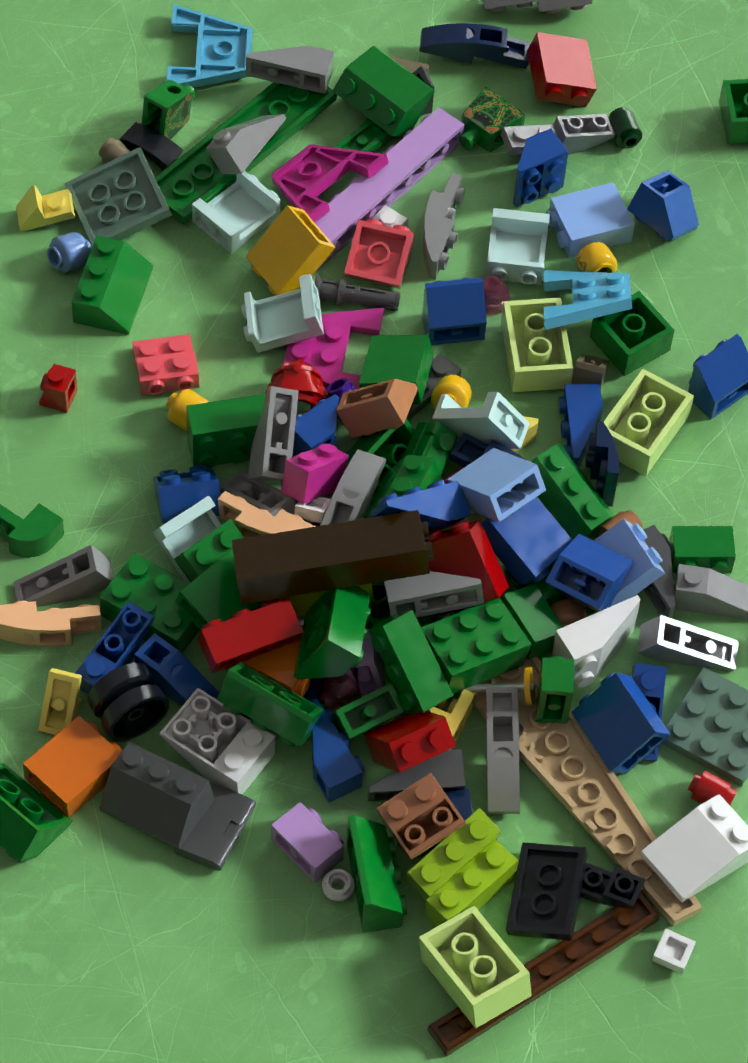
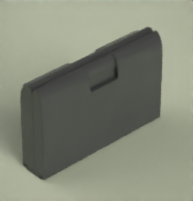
[174,782,256,871]

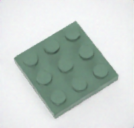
[64,147,172,246]
[661,667,748,787]

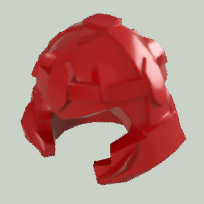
[265,359,327,413]

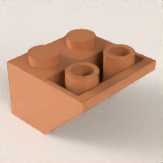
[336,379,418,438]
[377,773,466,860]

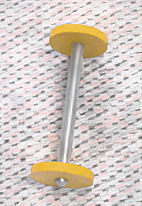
[438,667,538,709]

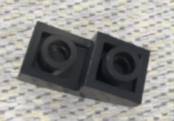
[120,122,183,171]
[580,862,645,909]

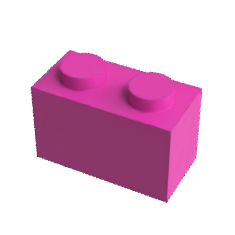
[281,444,349,504]

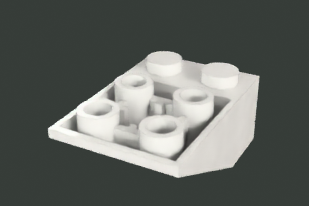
[160,688,275,795]

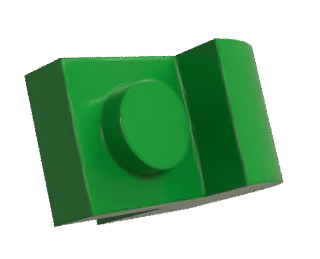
[0,503,64,557]

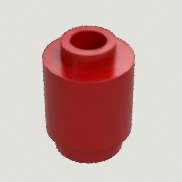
[687,770,738,805]

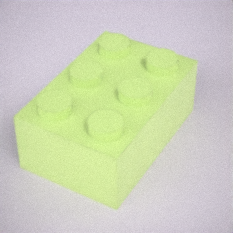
[501,298,573,392]
[604,369,694,476]
[419,906,532,1028]

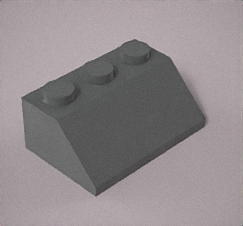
[99,742,215,850]

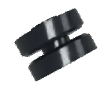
[87,663,169,742]

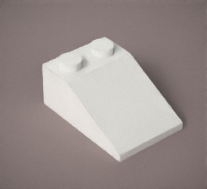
[551,595,641,688]
[639,794,748,903]

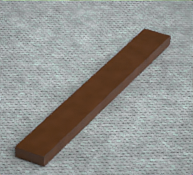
[427,892,660,1056]

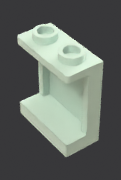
[192,171,280,254]
[485,208,550,285]
[241,273,324,353]
[432,392,530,449]
[152,496,221,583]

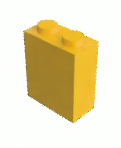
[246,205,336,295]

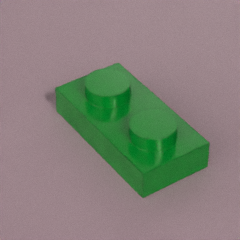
[334,119,391,153]

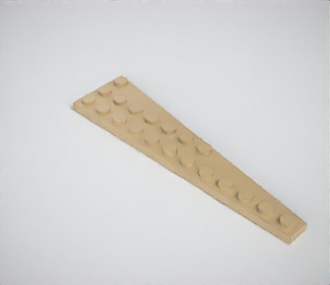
[472,657,702,926]

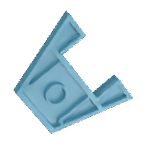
[167,4,253,88]
[543,270,632,330]

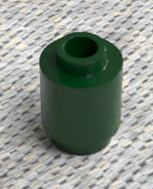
[608,107,642,148]

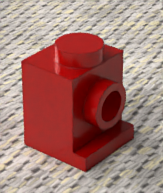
[39,364,77,413]

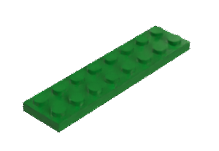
[155,82,337,224]

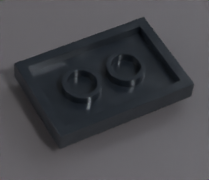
[506,842,588,941]

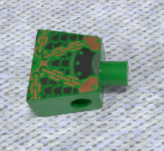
[142,80,196,140]
[459,87,525,152]

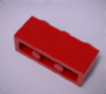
[198,598,304,673]

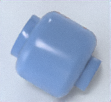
[47,232,91,273]

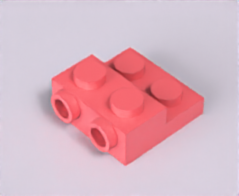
[344,219,414,289]
[132,334,199,395]

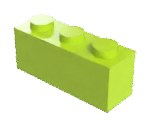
[405,808,502,902]
[424,839,519,927]

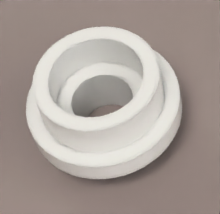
[322,869,355,901]

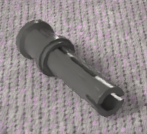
[315,275,401,311]

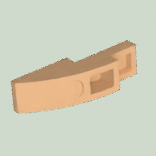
[218,491,315,538]
[0,601,102,646]

